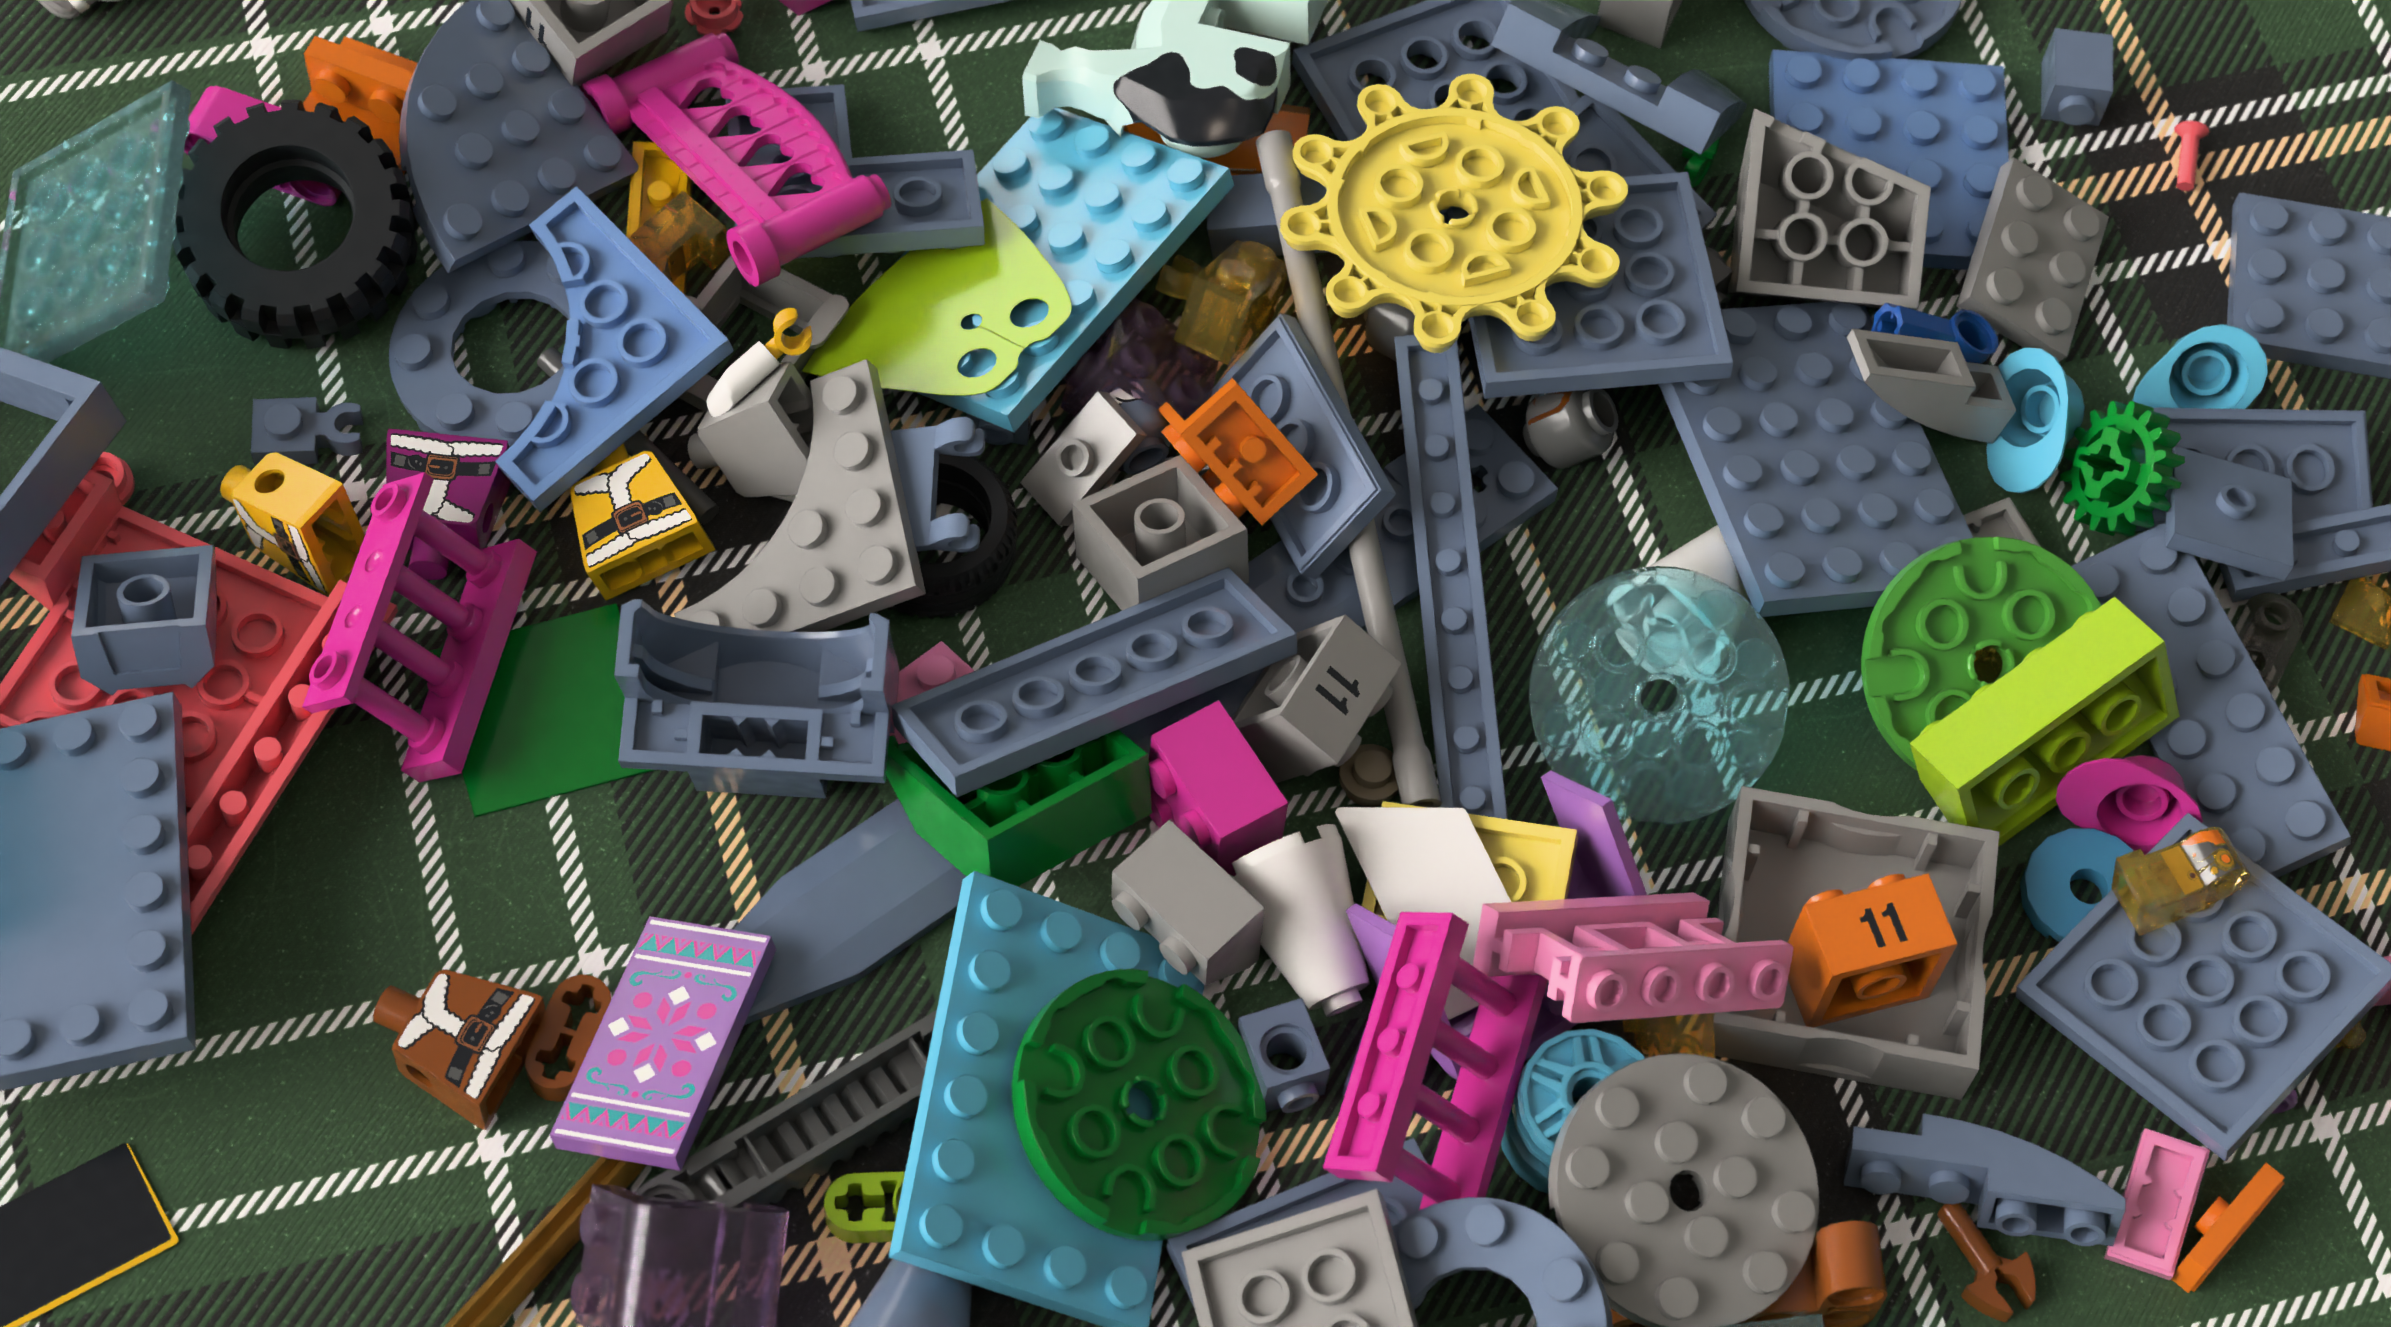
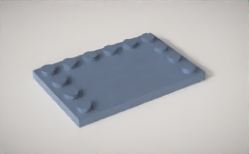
[0,692,196,1091]

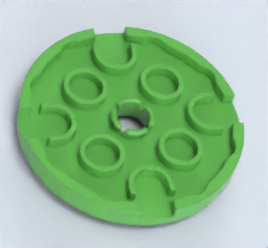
[1861,537,2101,772]

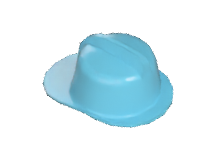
[2133,324,2268,409]
[1986,347,2085,494]

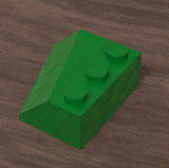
[886,730,1152,887]

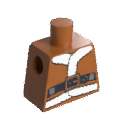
[373,969,546,1131]

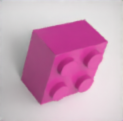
[1149,700,1288,877]

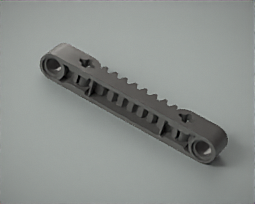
[628,1010,937,1267]

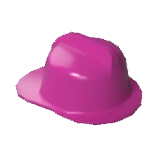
[2056,755,2203,858]

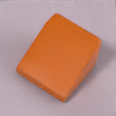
[2355,674,2391,751]

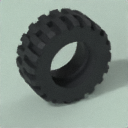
[169,100,418,349]

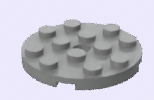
[1548,1053,1819,1327]

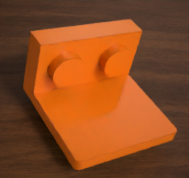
[1158,378,1318,525]

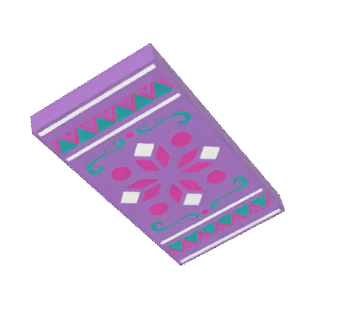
[550,916,776,1171]

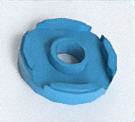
[2020,828,2141,942]

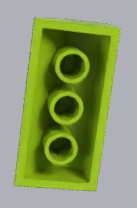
[1910,596,2180,847]

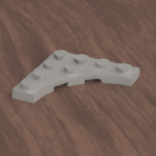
[674,359,926,632]

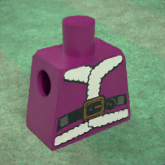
[386,428,511,580]

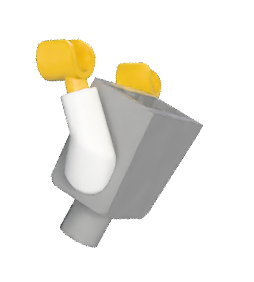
[688,308,813,502]

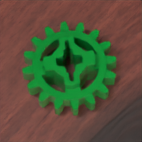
[2060,401,2185,537]

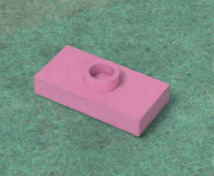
[2104,1128,2210,1280]

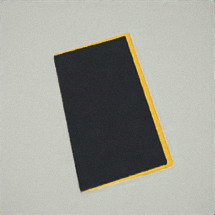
[0,1143,179,1327]

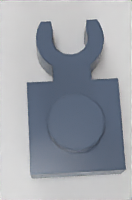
[251,397,363,466]

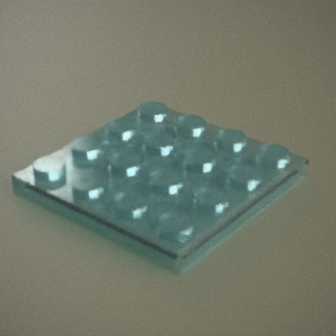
[0,80,192,363]

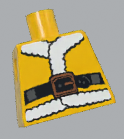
[570,444,715,601]
[220,452,365,597]

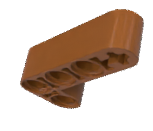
[1611,1221,1887,1327]

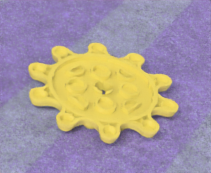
[1280,74,1628,353]

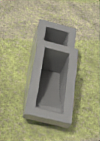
[1847,329,2017,444]

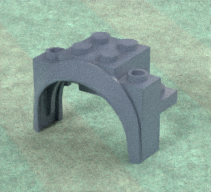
[614,599,900,799]

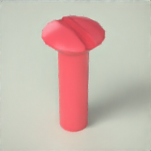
[2174,120,2210,191]

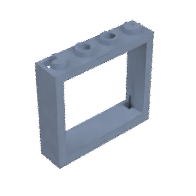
[0,347,127,587]

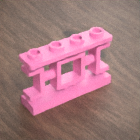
[1473,892,1793,1023]

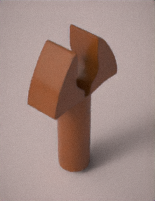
[1937,1203,2036,1322]

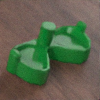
[1682,136,1721,188]

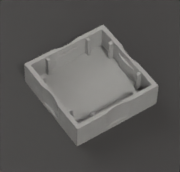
[1700,786,1999,1100]

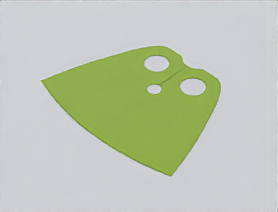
[802,198,1072,396]

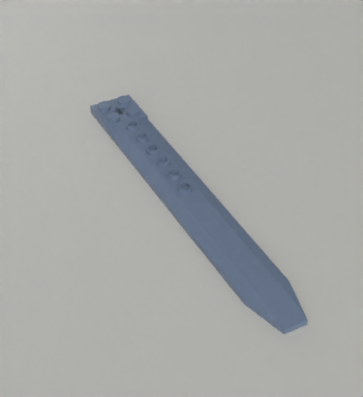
[733,404,1558,1025]

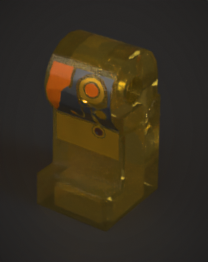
[629,191,730,283]
[2111,827,2250,936]

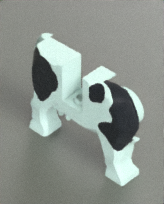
[1022,0,1328,158]

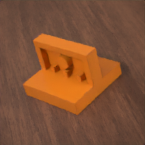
[303,36,417,175]

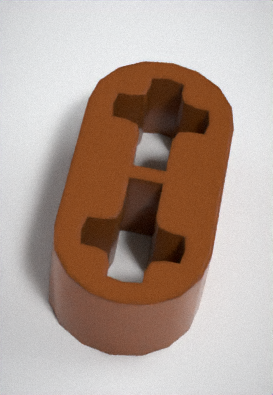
[525,974,612,1102]

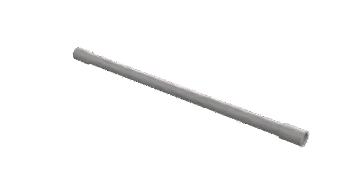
[1256,130,1441,808]

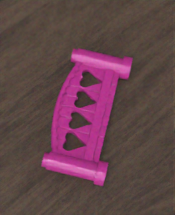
[580,32,891,287]

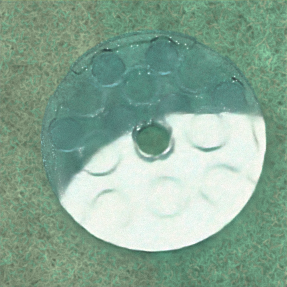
[1529,566,1790,825]

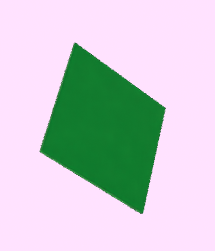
[430,603,655,817]

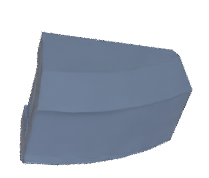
[71,545,217,695]

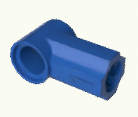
[1871,302,1998,364]

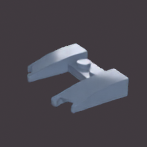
[1491,0,1747,155]

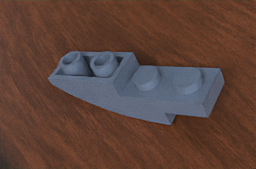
[1843,1113,2126,1246]

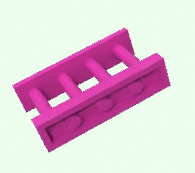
[302,472,537,783]
[1323,912,1548,1210]

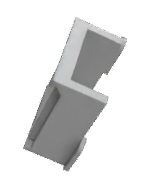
[678,255,849,412]

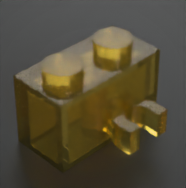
[1155,240,1288,366]

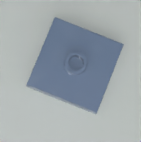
[2166,446,2294,581]

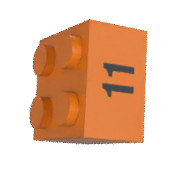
[1787,873,1957,1027]

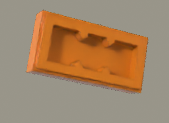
[2171,1163,2285,1293]

